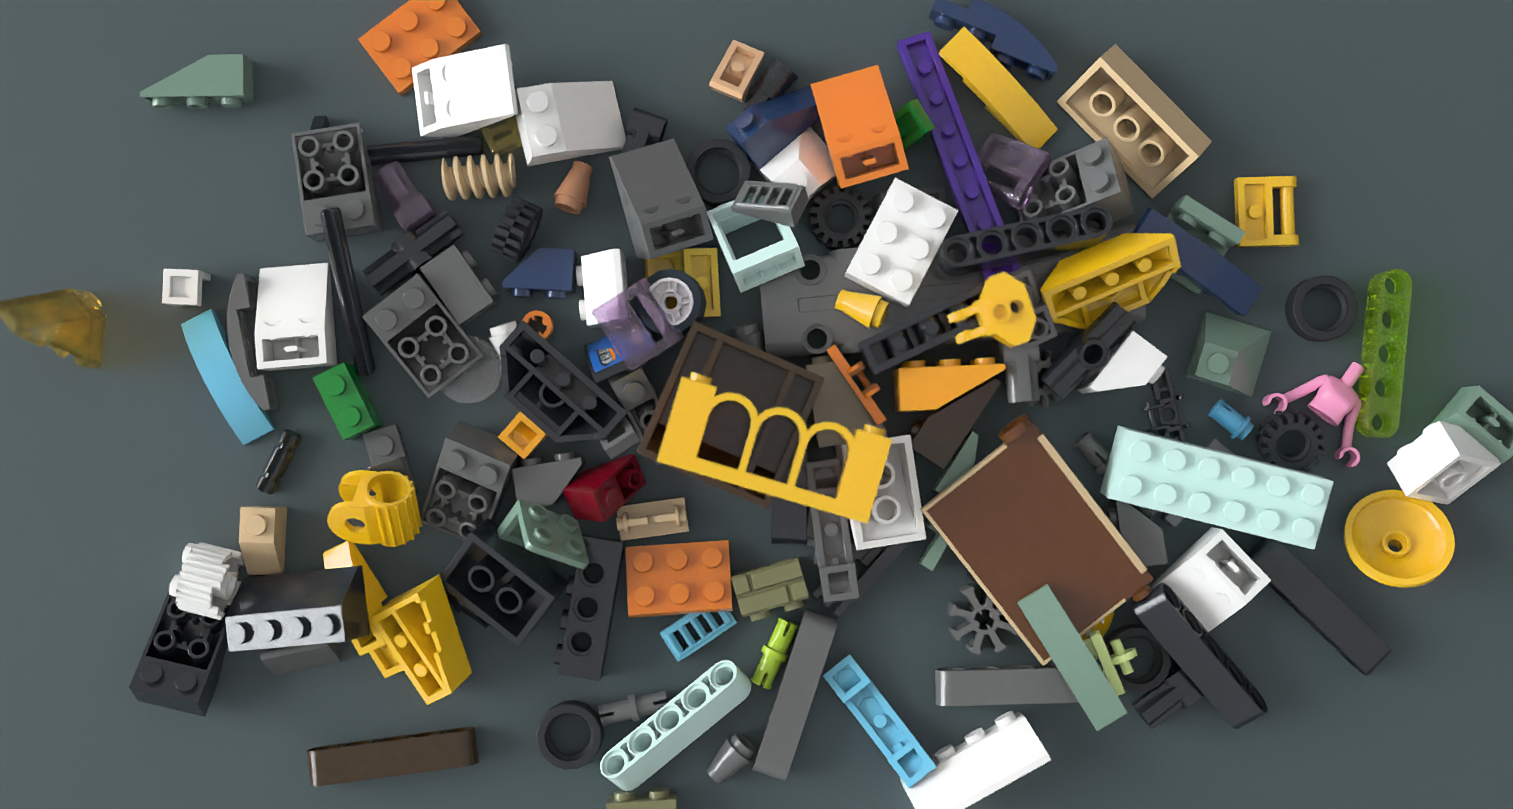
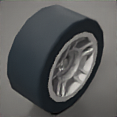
[637,269,706,337]

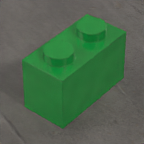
[313,362,384,440]

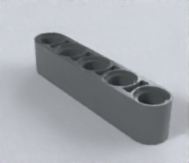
[752,608,838,781]
[935,663,1104,706]

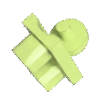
[1083,629,1138,696]

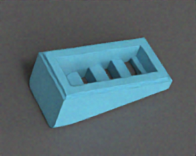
[660,611,737,662]

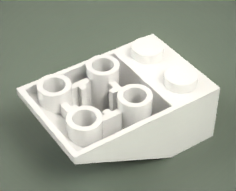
[412,44,518,138]
[254,263,338,371]
[1150,527,1271,632]

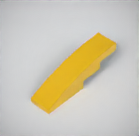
[939,27,1058,155]

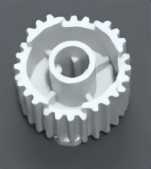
[169,542,244,620]

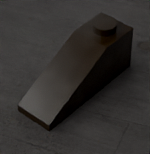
[906,379,1002,469]

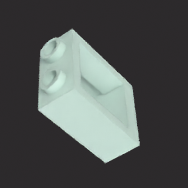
[707,193,805,293]

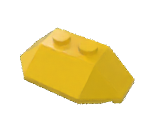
[1040,233,1181,330]

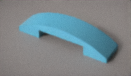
[181,308,276,445]
[823,654,937,788]

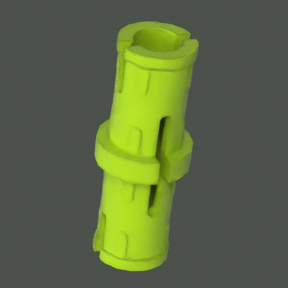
[751,617,799,689]

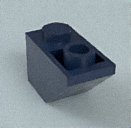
[502,247,577,299]

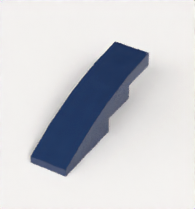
[1132,208,1263,317]

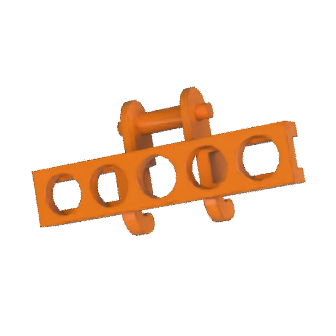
[826,344,886,425]

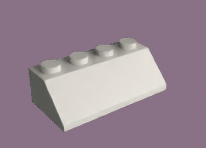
[900,711,1051,809]

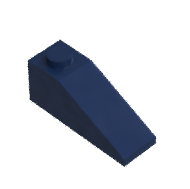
[725,86,820,170]

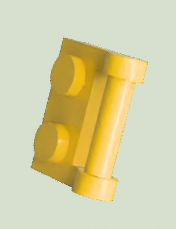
[1234,176,1299,248]

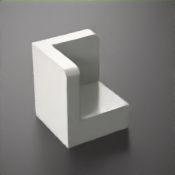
[162,269,211,307]

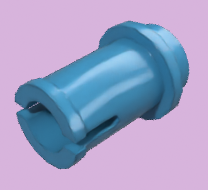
[1207,398,1254,441]

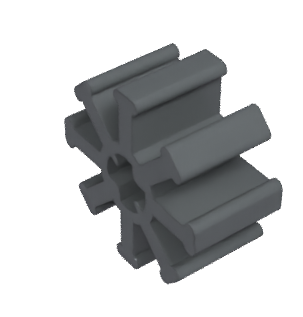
[946,584,1017,654]

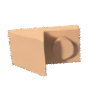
[709,39,764,103]

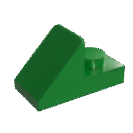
[894,99,935,152]

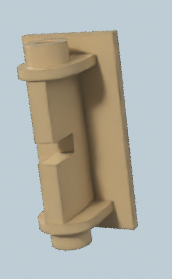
[616,497,689,541]

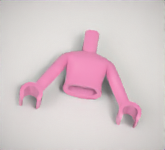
[1262,362,1365,467]

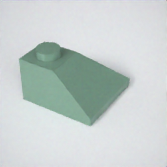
[1185,312,1271,397]

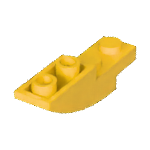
[323,541,403,678]

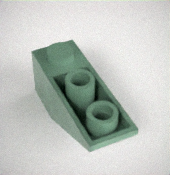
[140,54,254,109]

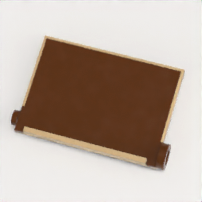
[920,414,1154,666]

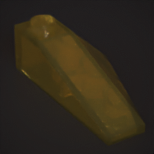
[0,288,106,369]

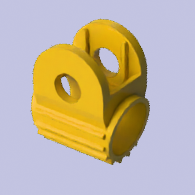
[327,470,422,547]

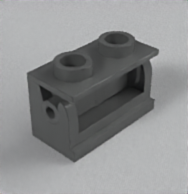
[420,245,498,327]

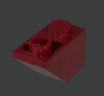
[563,454,646,522]

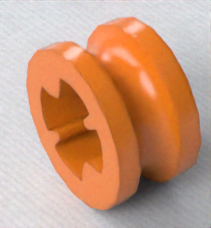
[523,310,554,340]

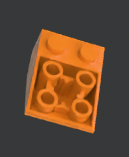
[811,65,909,188]

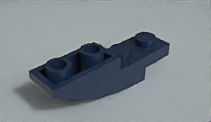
[929,0,1058,81]

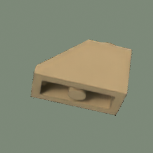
[239,506,287,575]

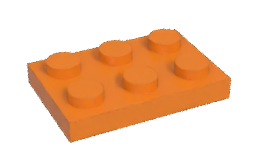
[358,0,483,96]
[625,540,733,618]

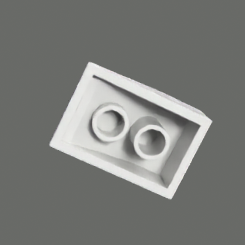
[515,81,626,167]
[835,435,926,550]

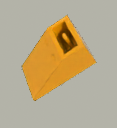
[893,358,1006,412]

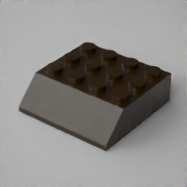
[637,321,825,509]

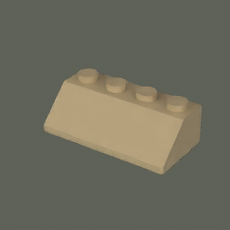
[1057,44,1212,199]

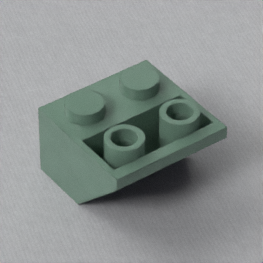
[1421,386,1513,466]

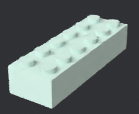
[1100,425,1334,549]

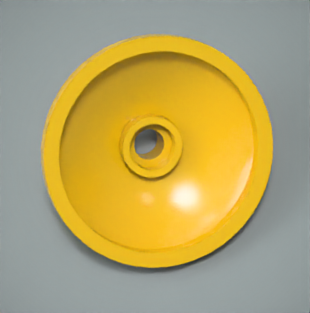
[1344,490,1455,588]

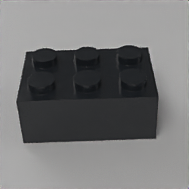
[440,518,569,647]

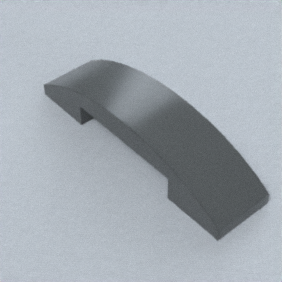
[227,273,280,411]
[805,458,859,603]

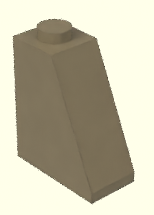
[805,355,888,448]

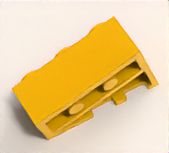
[369,575,472,705]

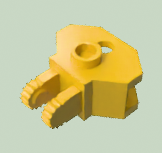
[947,272,1037,348]

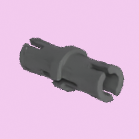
[598,689,669,727]

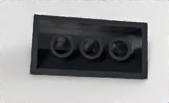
[225,565,370,652]

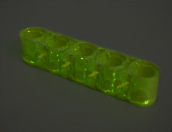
[1356,269,1412,438]

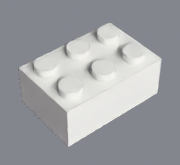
[844,178,958,308]

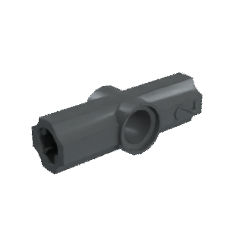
[999,341,1040,404]

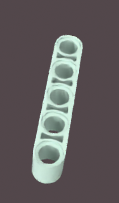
[600,660,752,791]

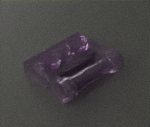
[977,132,1052,210]
[591,277,684,372]

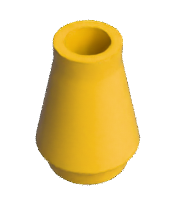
[835,289,890,329]

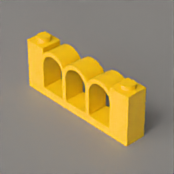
[657,373,892,523]

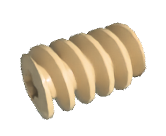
[441,153,516,201]

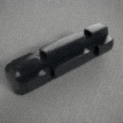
[256,429,301,495]

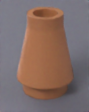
[554,161,593,215]

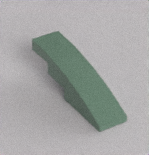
[918,431,979,572]
[1017,584,1128,731]

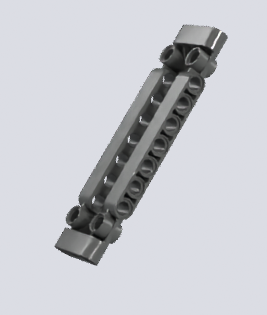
[759,224,1146,359]

